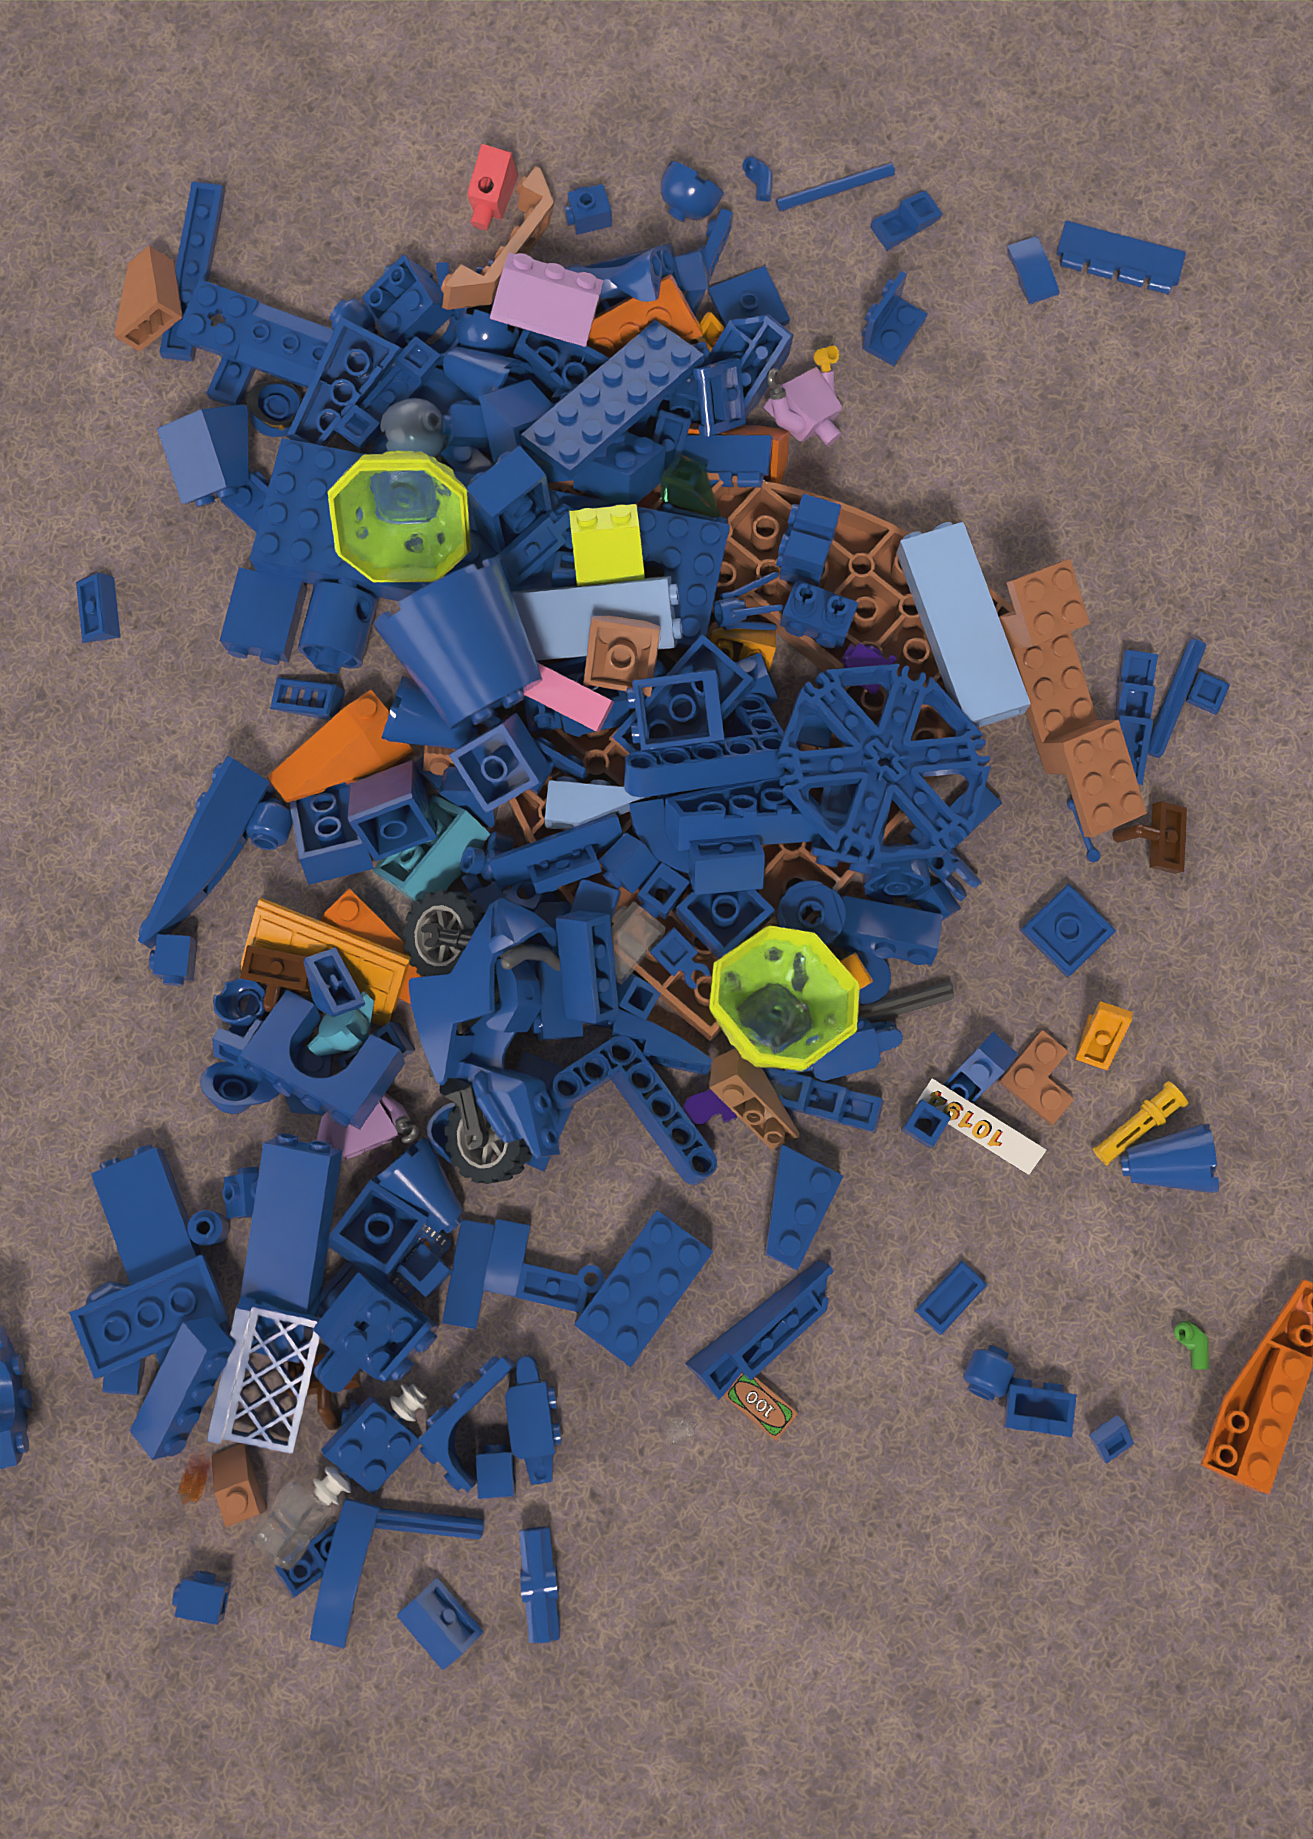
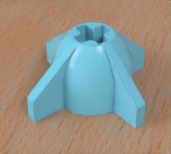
[307,991,374,1056]

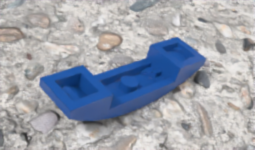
[334,336,441,449]
[310,1498,380,1648]

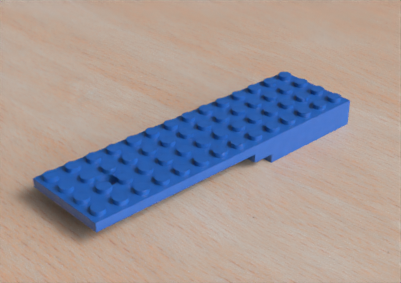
[249,438,730,650]

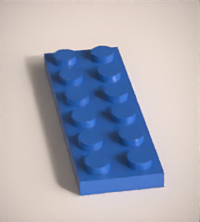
[521,320,704,479]

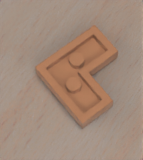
[999,1030,1074,1126]

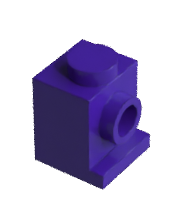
[841,643,897,695]

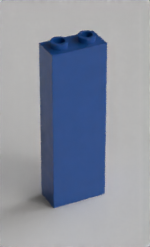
[240,1133,343,1363]
[91,1144,231,1368]

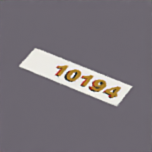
[916,1078,1046,1175]

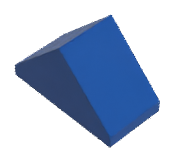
[439,767,498,828]
[304,947,365,1017]

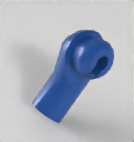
[742,157,773,202]

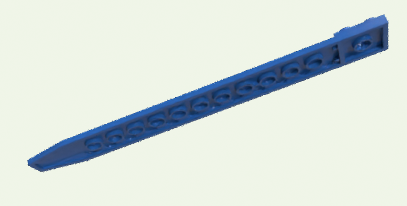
[175,279,492,457]

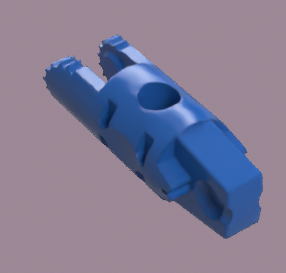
[907,827,982,901]

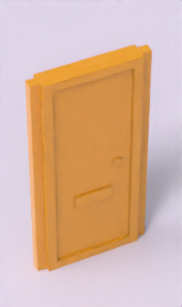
[241,898,411,1027]

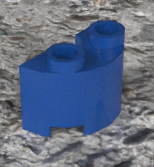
[1003,1377,1077,1437]

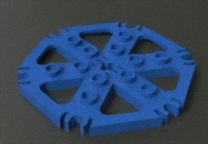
[775,664,991,865]

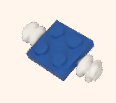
[313,1383,428,1505]

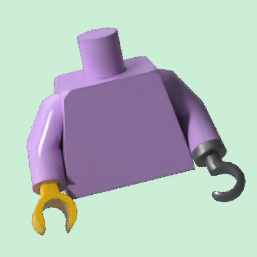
[764,345,842,447]
[317,1092,418,1162]

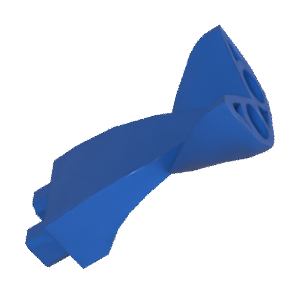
[564,245,681,302]

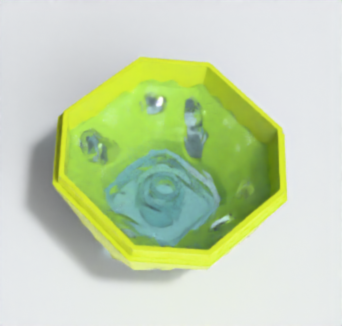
[327,450,471,583]
[709,925,860,1071]

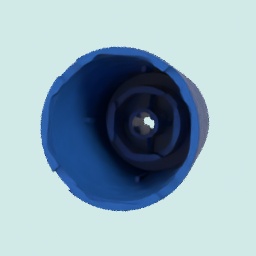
[373,558,543,729]

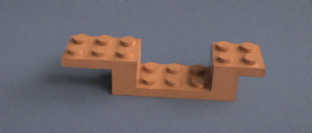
[999,559,1147,838]

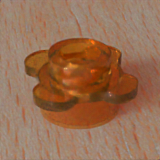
[177,1466,207,1505]

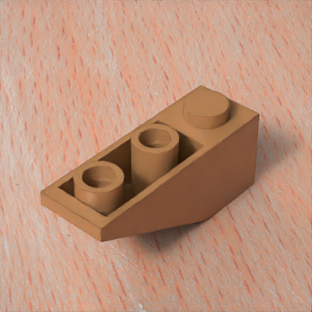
[709,1048,799,1150]

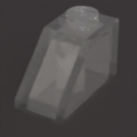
[611,901,665,985]

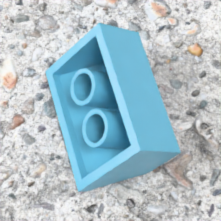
[372,795,491,903]

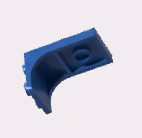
[810,759,892,874]
[318,1261,439,1383]
[418,1355,516,1493]

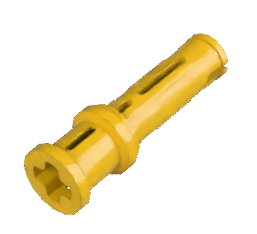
[1092,1081,1188,1166]

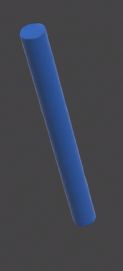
[775,163,895,212]

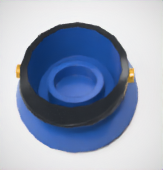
[247,380,303,437]

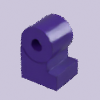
[683,1090,737,1126]

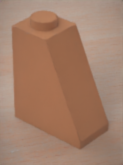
[115,245,183,351]

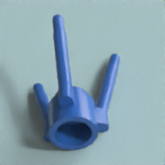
[713,572,783,630]

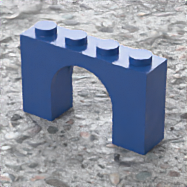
[240,990,405,1130]

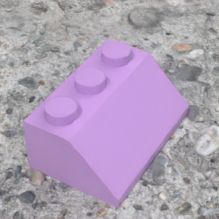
[490,252,604,347]

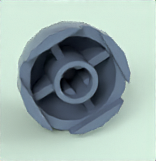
[380,398,446,459]

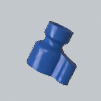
[461,832,514,882]

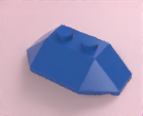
[702,314,794,421]

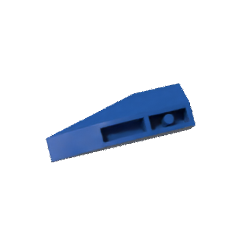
[137,756,275,949]

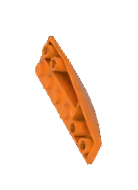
[1200,1279,1313,1494]

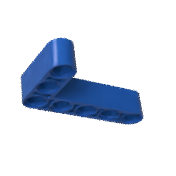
[624,693,785,797]
[546,1035,717,1185]

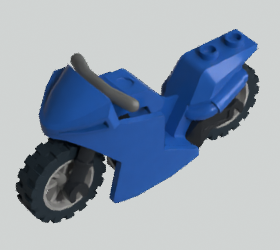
[403,890,561,1184]

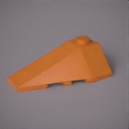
[267,690,414,803]

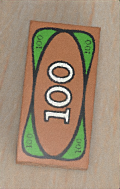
[723,1373,798,1441]

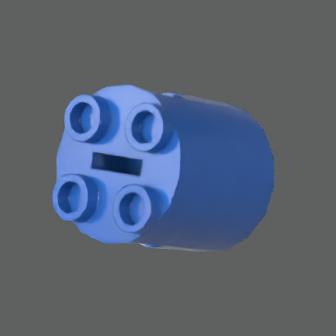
[298,578,379,674]

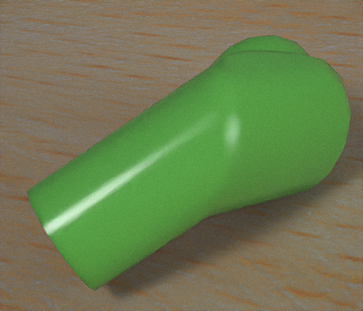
[1174,1321,1209,1369]

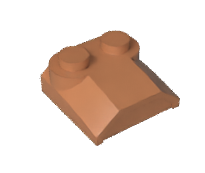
[583,615,661,697]

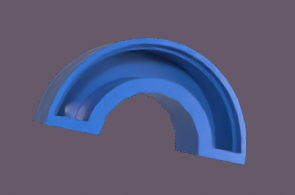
[0,1326,32,1469]

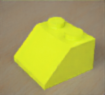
[569,504,645,586]

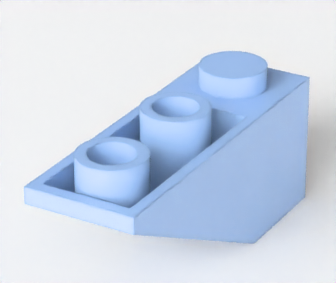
[544,777,651,830]

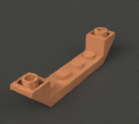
[441,166,554,310]

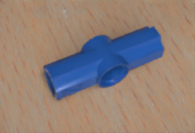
[519,1526,560,1644]

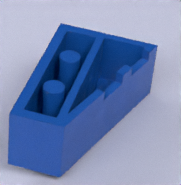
[764,1144,844,1271]

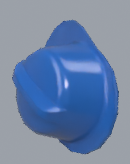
[200,1062,280,1114]

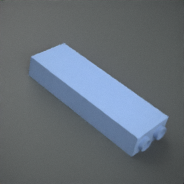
[897,522,1031,728]
[511,576,682,660]

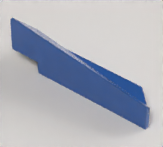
[584,243,708,299]
[685,1260,833,1400]

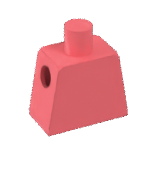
[467,144,518,230]

